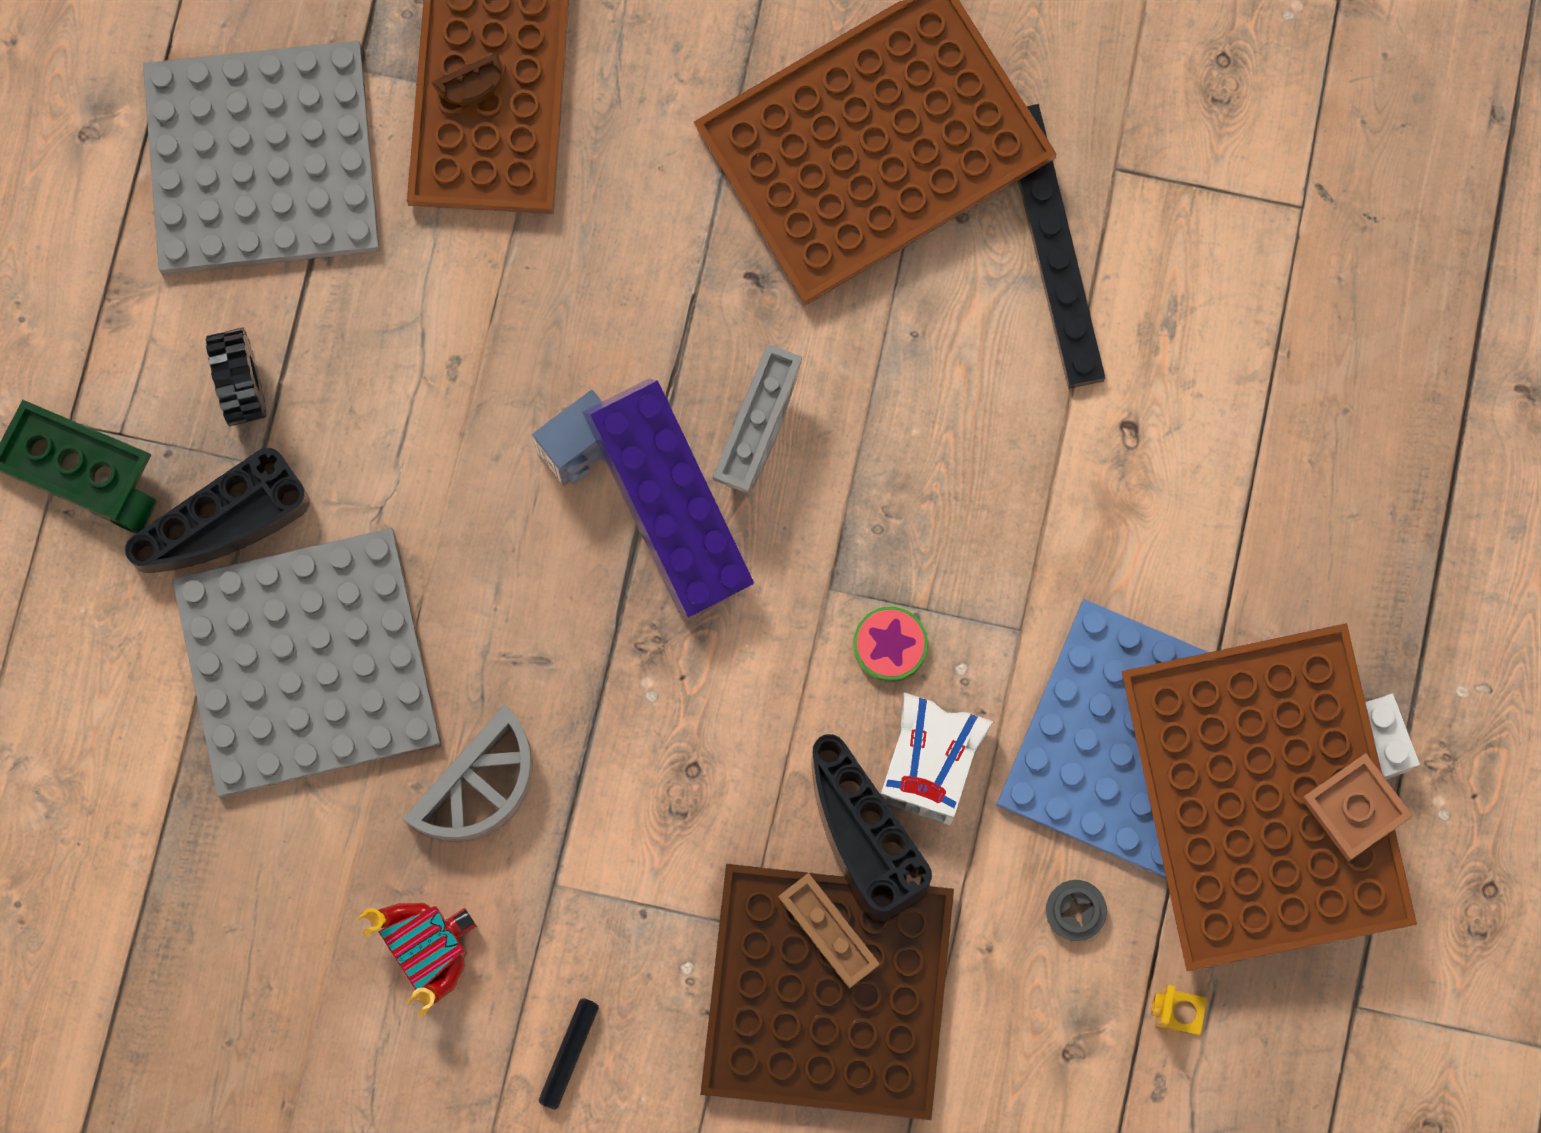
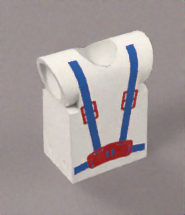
[881,692,994,826]

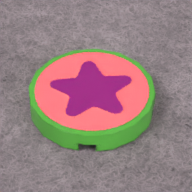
[853,606,928,682]

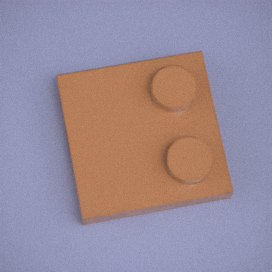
[1302,753,1413,862]

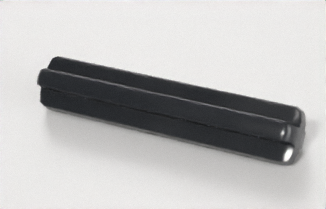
[538,998,599,1110]

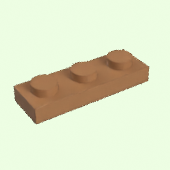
[778,873,880,989]

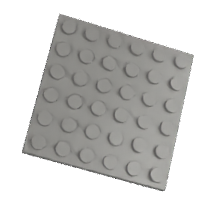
[143,41,380,274]
[172,528,441,798]

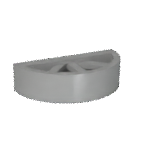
[713,344,802,494]
[403,704,533,842]

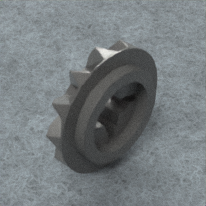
[1046,880,1107,941]

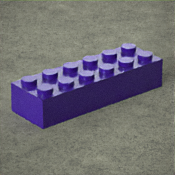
[582,378,755,618]

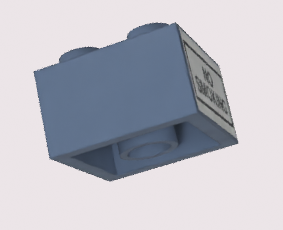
[532,390,606,486]

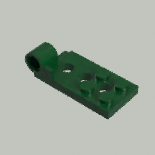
[0,399,158,534]

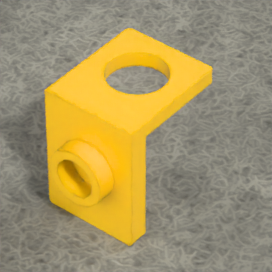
[1151,985,1207,1035]

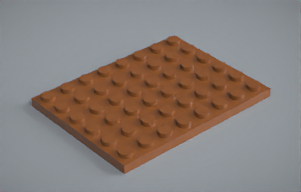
[694,0,1057,306]
[1121,623,1417,971]

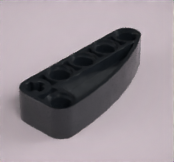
[125,448,310,573]
[811,734,932,921]

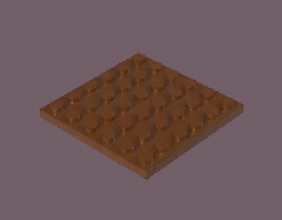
[700,864,954,1120]

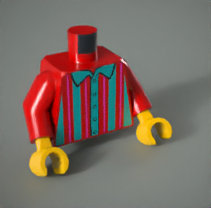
[356,903,477,1017]

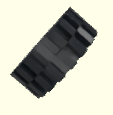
[206,327,267,427]

